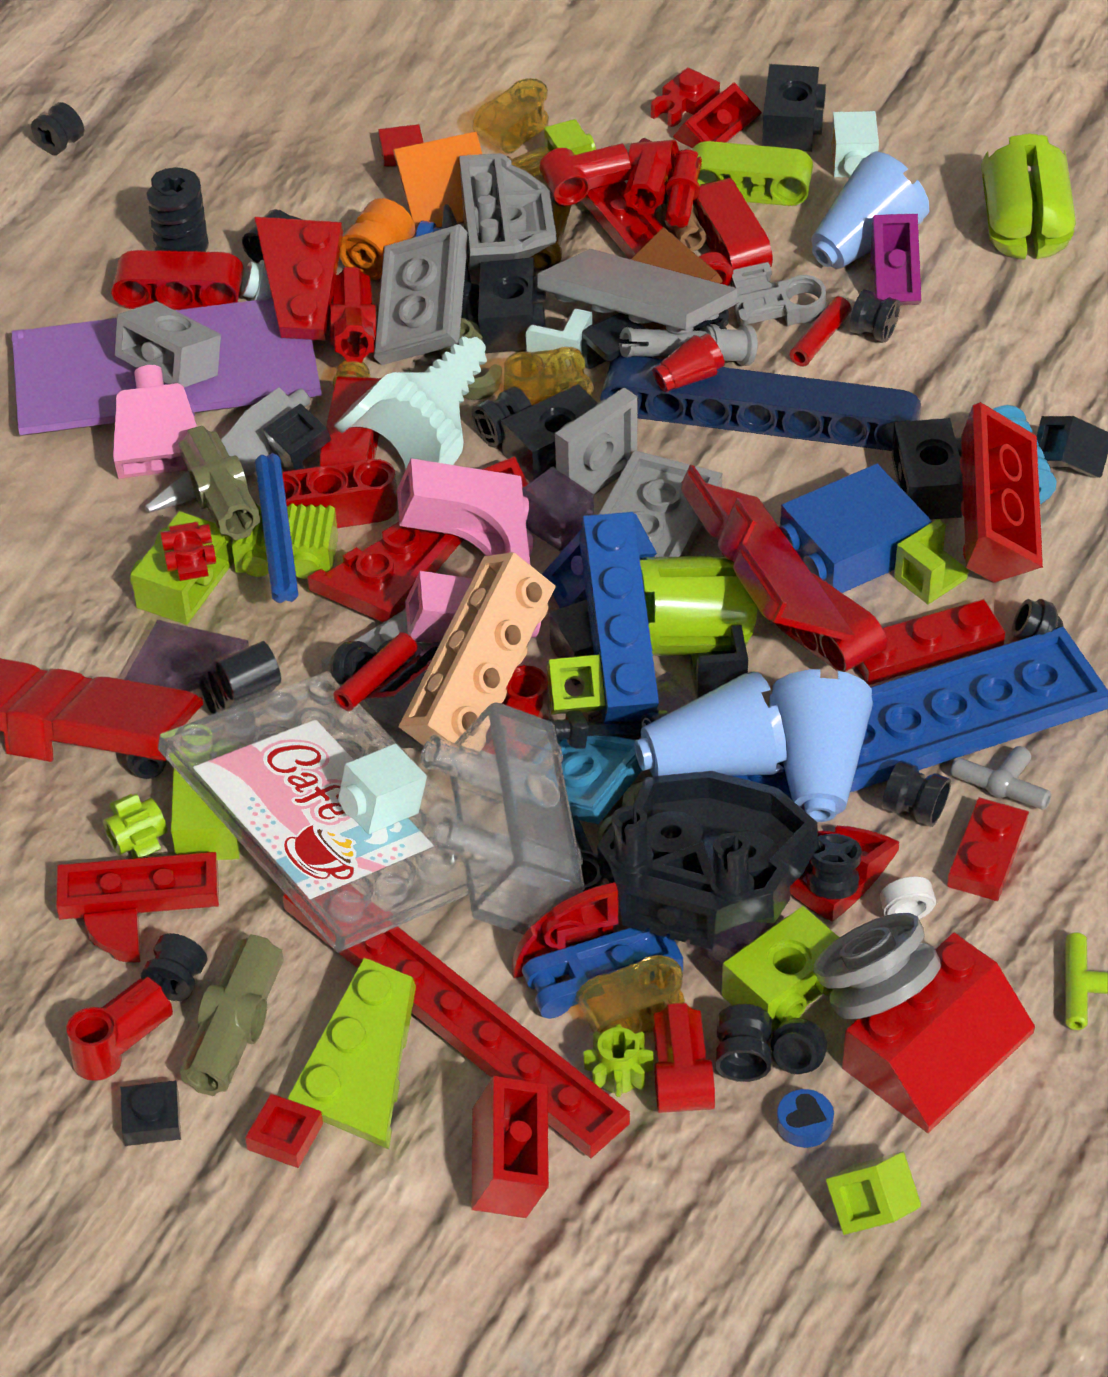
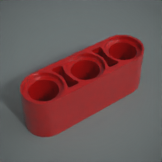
[693,178,773,270]
[111,250,244,310]
[320,376,382,466]
[282,459,398,528]
[775,573,887,672]

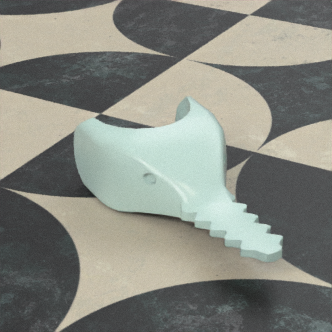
[334,336,487,469]

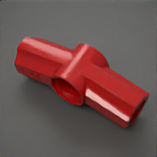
[330,267,376,363]

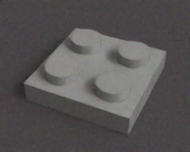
[555,388,637,511]

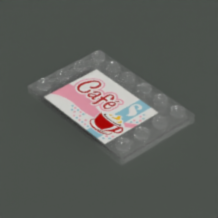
[158,671,511,953]

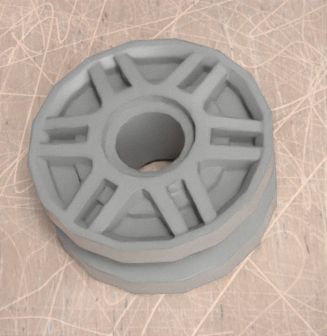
[814,912,941,1019]

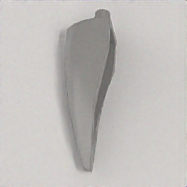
[145,387,311,513]

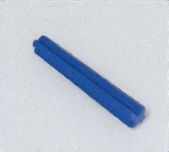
[255,453,299,603]

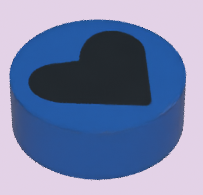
[777,1089,834,1148]

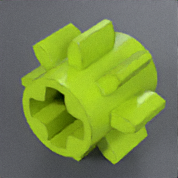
[103,793,168,859]
[584,1024,653,1097]

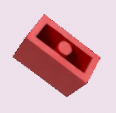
[471,1076,549,1218]

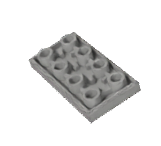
[538,249,738,334]

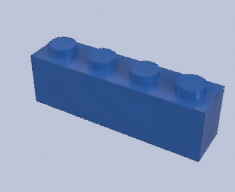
[579,512,659,722]

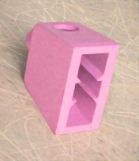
[113,365,197,479]

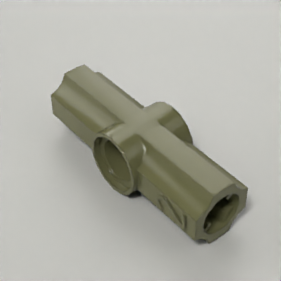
[178,426,260,540]
[180,934,284,1096]

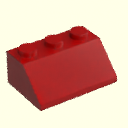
[960,402,1043,583]
[842,932,1035,1133]

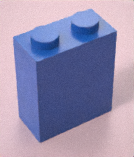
[779,463,932,593]

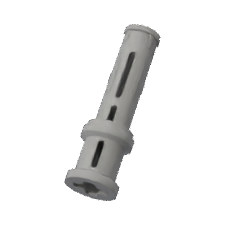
[619,324,758,366]

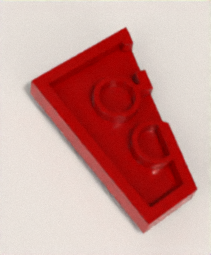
[255,217,343,341]
[308,522,464,622]

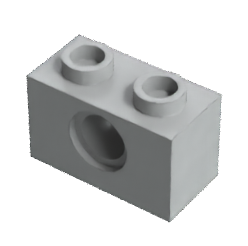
[115,301,221,387]

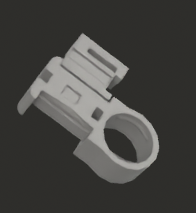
[731,262,826,327]

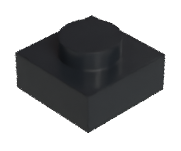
[120,1080,181,1146]

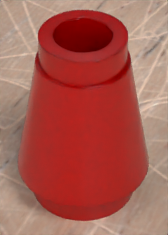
[652,334,725,393]

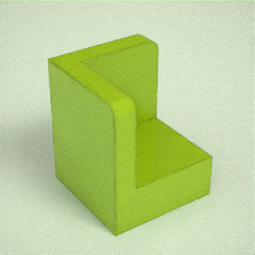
[894,519,969,605]
[826,1151,921,1235]

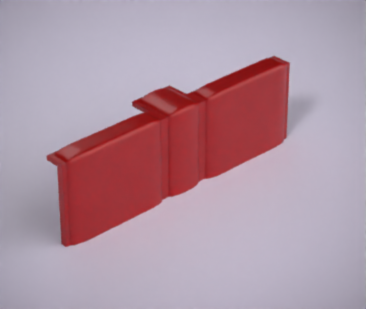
[681,465,855,642]
[0,658,203,762]

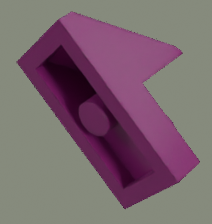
[870,213,922,305]

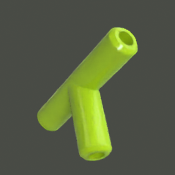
[1065,932,1108,1030]

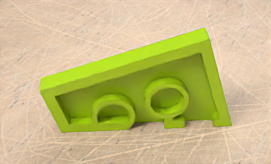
[287,958,416,1149]

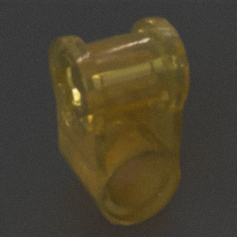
[472,78,549,153]
[504,347,594,406]
[576,955,685,1034]

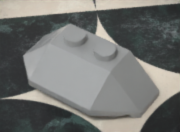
[459,153,556,270]

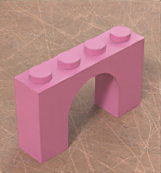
[397,458,541,643]

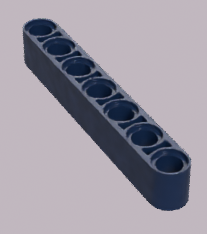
[600,355,922,451]

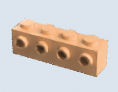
[398,552,556,759]

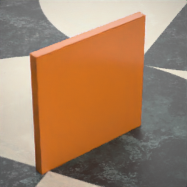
[393,131,482,233]

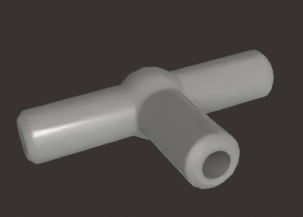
[951,746,1051,810]

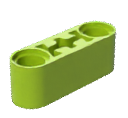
[692,141,813,206]

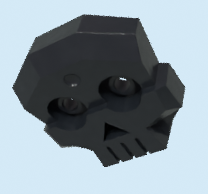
[597,771,818,950]

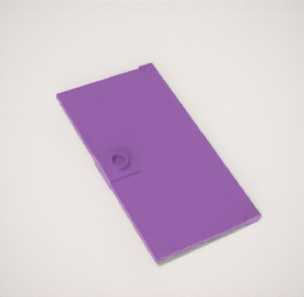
[11,298,322,435]

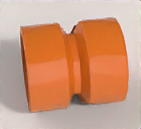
[339,198,415,280]

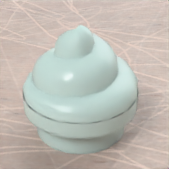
[240,260,272,301]

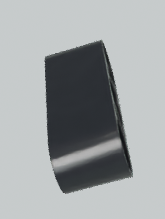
[199,641,281,719]

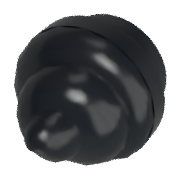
[1012,599,1064,640]
[328,641,377,686]
[771,1018,827,1074]

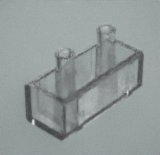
[421,702,585,935]

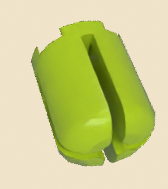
[981,133,1076,259]
[640,556,758,656]

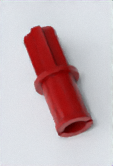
[665,149,702,228]

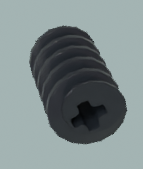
[146,167,209,252]

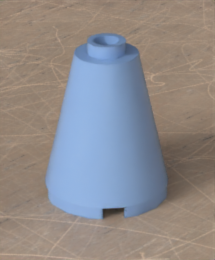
[811,151,930,269]
[769,669,873,822]
[634,671,787,776]

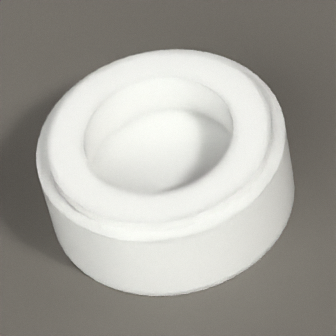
[879,877,936,919]

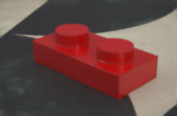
[947,797,1029,901]

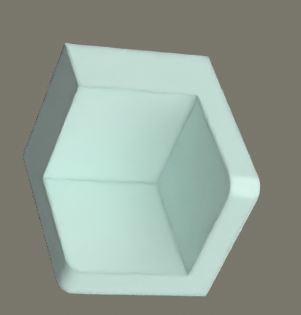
[526,309,592,374]

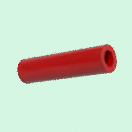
[789,297,852,367]
[333,632,418,711]

